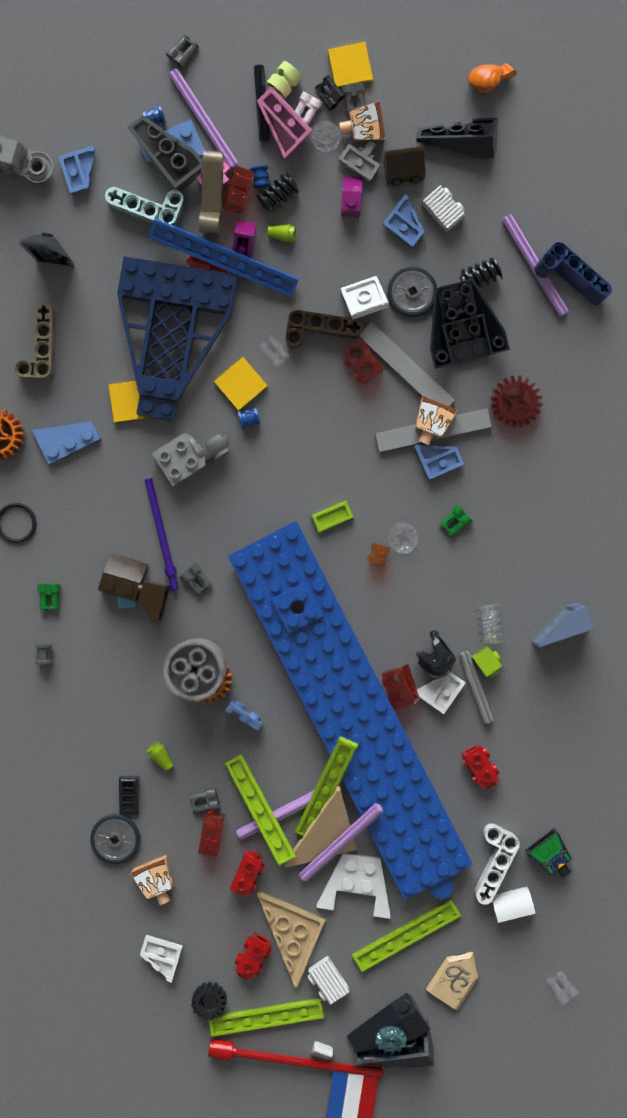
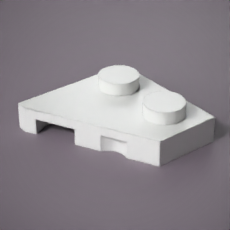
[414,672,466,714]
[140,935,183,983]

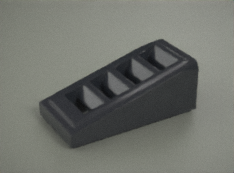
[119,776,140,815]

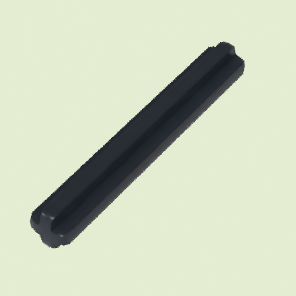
[254,65,269,142]

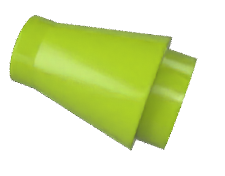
[267,224,297,244]
[147,742,173,771]

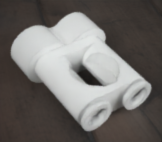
[295,91,323,124]

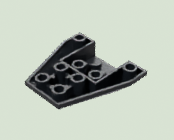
[430,278,510,369]

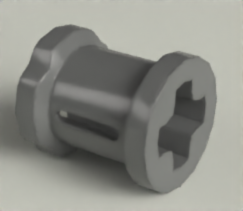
[35,644,53,664]

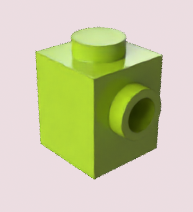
[472,646,502,677]

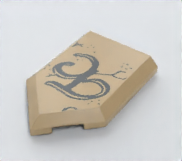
[426,951,479,1010]

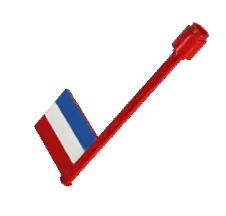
[208,1039,383,1118]

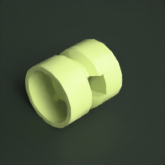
[266,61,302,99]

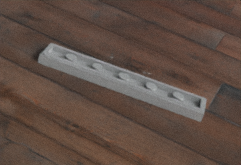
[359,322,455,406]
[375,408,492,452]

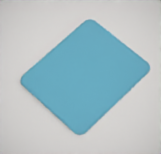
[117,596,136,609]

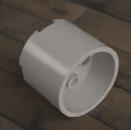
[164,638,227,700]

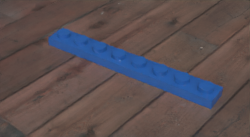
[148,218,299,298]

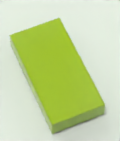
[311,501,354,533]

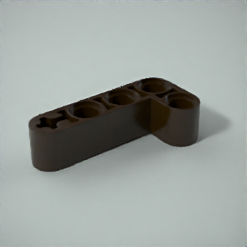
[286,310,363,349]

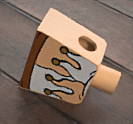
[339,101,386,141]
[415,396,457,446]
[131,855,174,905]

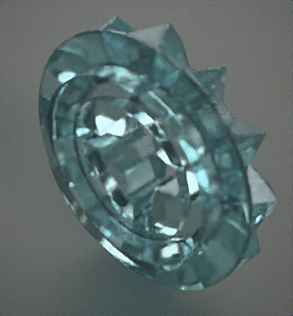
[376,1026,407,1054]

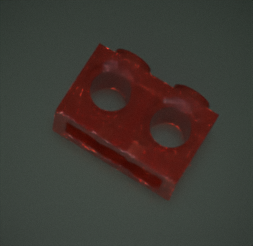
[222,166,254,214]
[342,338,384,385]
[381,664,420,710]
[198,811,225,857]

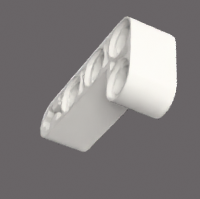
[474,823,520,905]

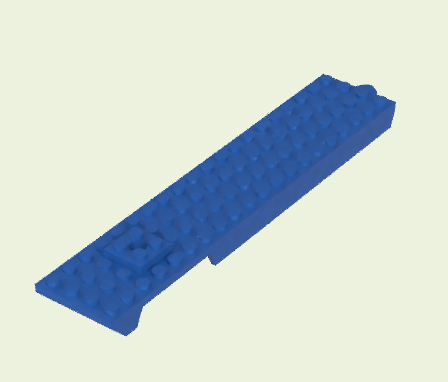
[228,521,473,900]

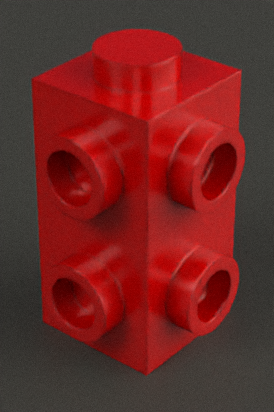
[461,744,500,789]
[229,850,265,897]
[234,932,272,980]

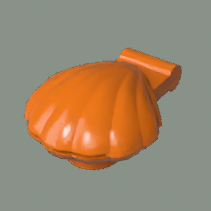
[467,63,517,93]

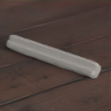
[459,651,494,724]

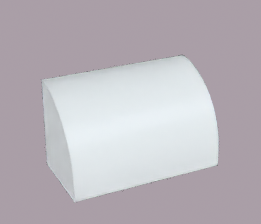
[492,887,535,923]

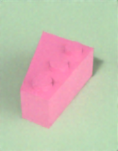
[257,87,313,159]

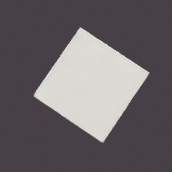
[340,276,389,320]

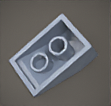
[532,603,595,647]

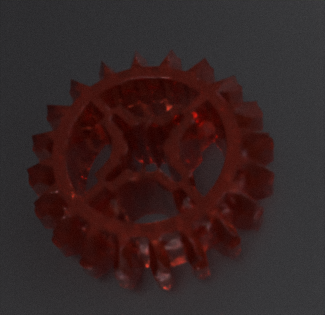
[490,376,543,428]

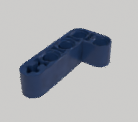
[534,242,612,305]

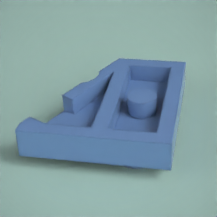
[58,146,95,195]
[382,194,425,248]
[414,445,464,480]
[225,700,263,731]

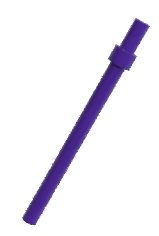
[145,478,179,591]

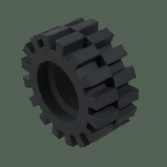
[191,981,227,1020]

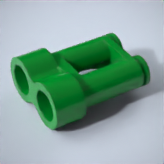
[439,505,473,537]
[37,583,61,611]

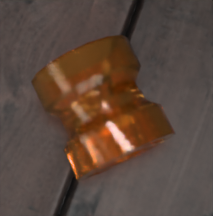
[367,542,390,566]

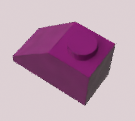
[341,177,363,217]
[232,220,257,258]

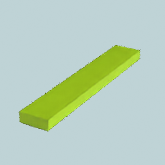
[295,736,358,837]
[225,754,297,866]
[352,898,461,973]
[208,998,324,1037]

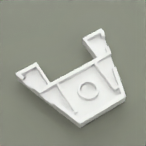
[316,853,391,919]

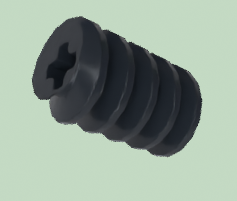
[256,172,299,212]
[460,257,503,288]

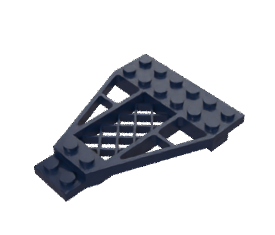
[117,256,238,422]

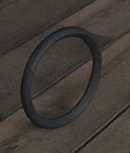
[0,503,36,543]

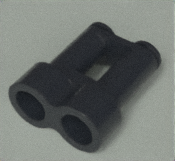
[315,75,346,111]

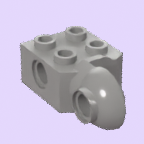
[0,136,53,183]
[152,433,230,487]

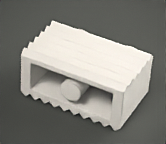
[422,185,466,233]
[308,956,349,1005]

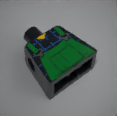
[525,828,572,878]

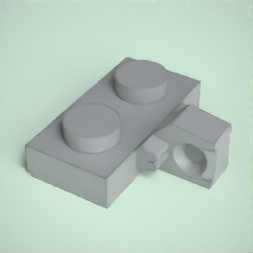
[338,140,381,183]

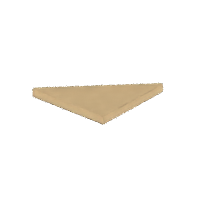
[285,786,357,868]
[257,891,326,988]

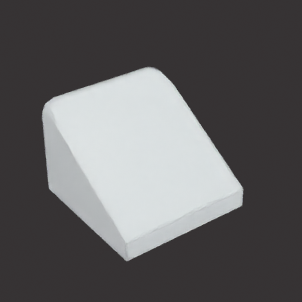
[311,1041,333,1061]

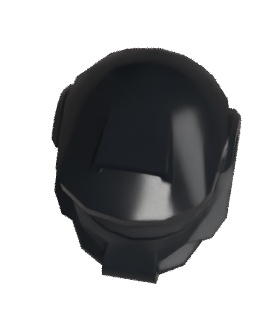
[416,630,457,679]

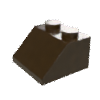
[384,146,426,186]
[98,553,148,601]
[137,580,170,624]

